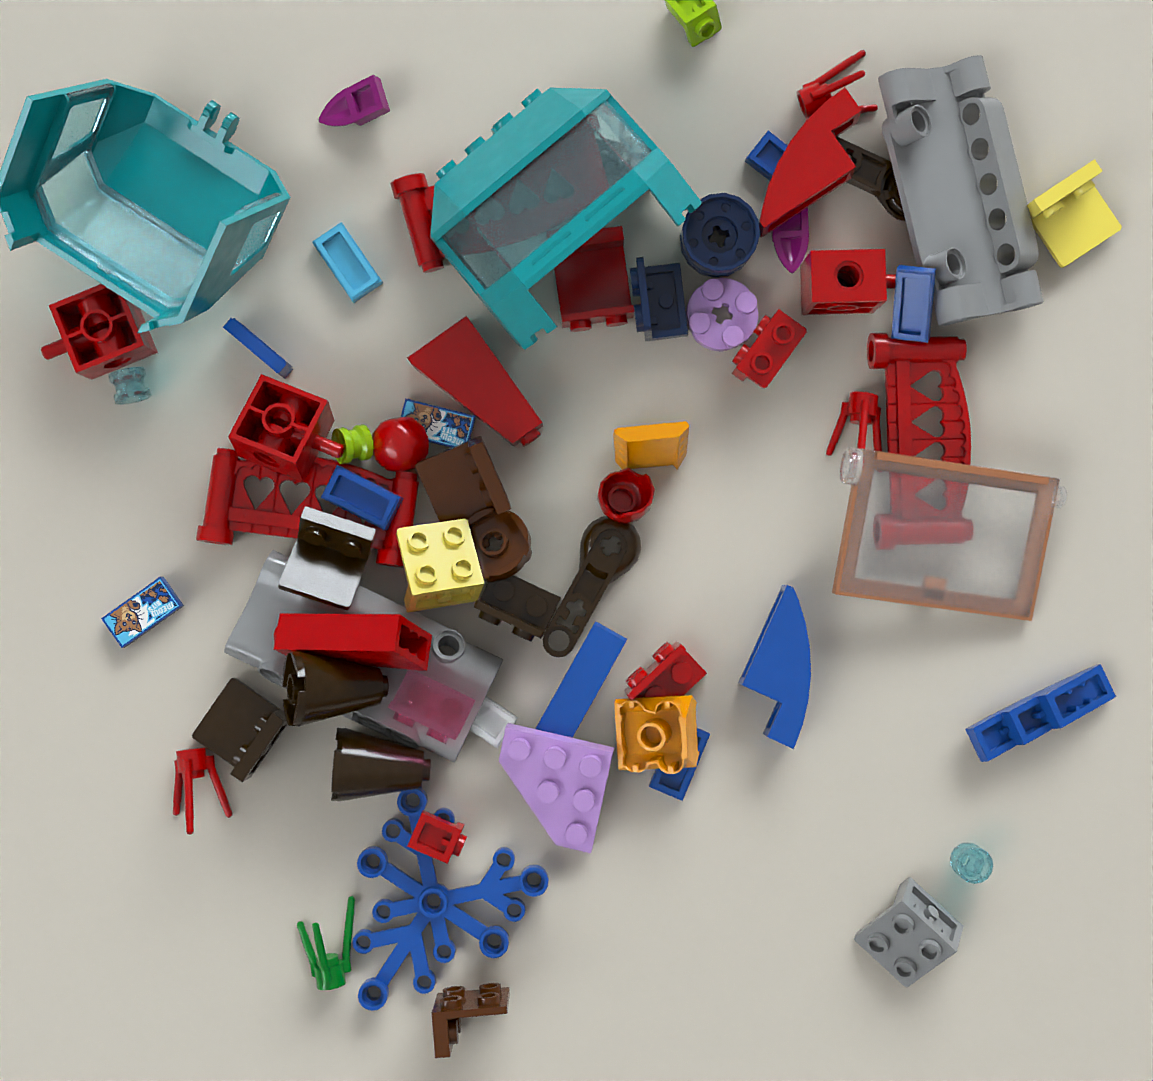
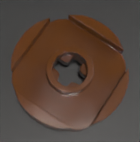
[468,508,532,582]

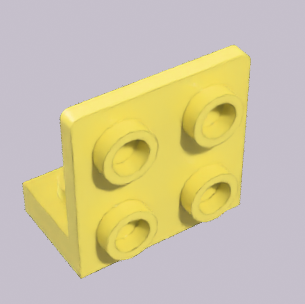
[1027,159,1122,268]
[396,519,484,613]

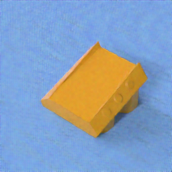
[613,421,689,470]
[614,695,700,774]

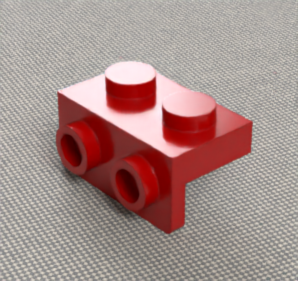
[731,309,807,389]

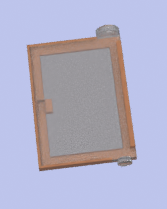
[832,447,1067,621]

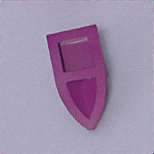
[318,75,390,127]
[771,207,809,274]

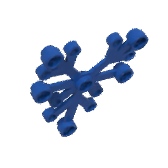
[352,788,549,1011]

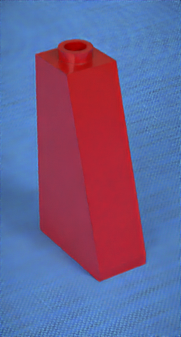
[407,316,543,447]
[274,613,432,671]

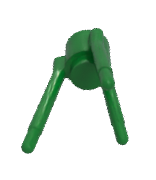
[297,896,355,990]

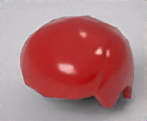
[372,416,429,472]
[597,468,655,523]

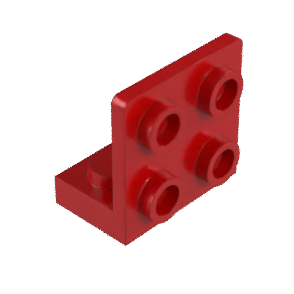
[624,641,707,701]

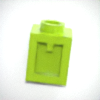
[665,0,722,47]

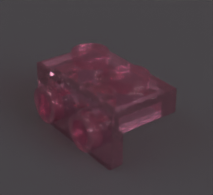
[388,670,476,744]

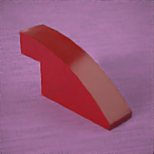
[759,87,862,238]

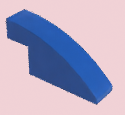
[738,585,811,749]

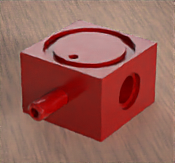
[800,249,896,315]
[41,284,158,380]
[228,374,345,482]

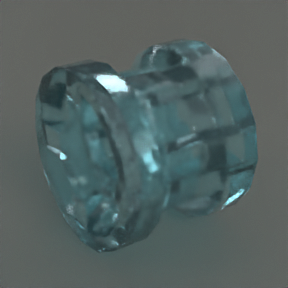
[108,367,151,405]
[950,842,993,884]

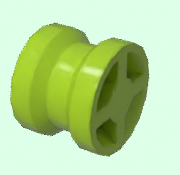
[331,424,374,464]

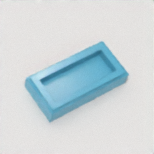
[312,222,383,303]

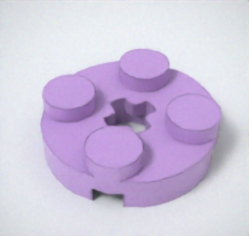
[686,278,758,352]

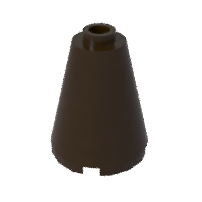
[282,651,389,727]
[331,728,431,802]

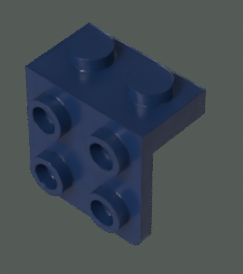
[630,257,688,341]

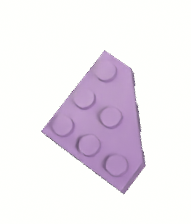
[499,723,614,853]

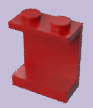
[550,226,634,332]

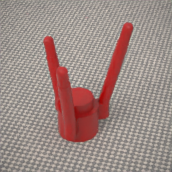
[797,50,878,119]
[826,391,882,472]
[173,747,232,835]

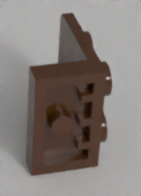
[415,436,511,522]
[431,983,510,1058]

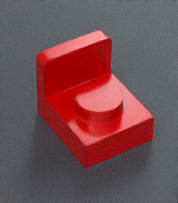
[407,810,467,864]

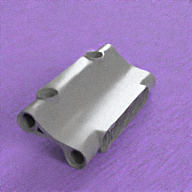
[878,55,1044,326]
[224,550,503,762]

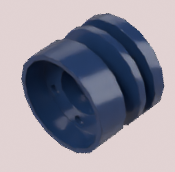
[680,193,760,278]

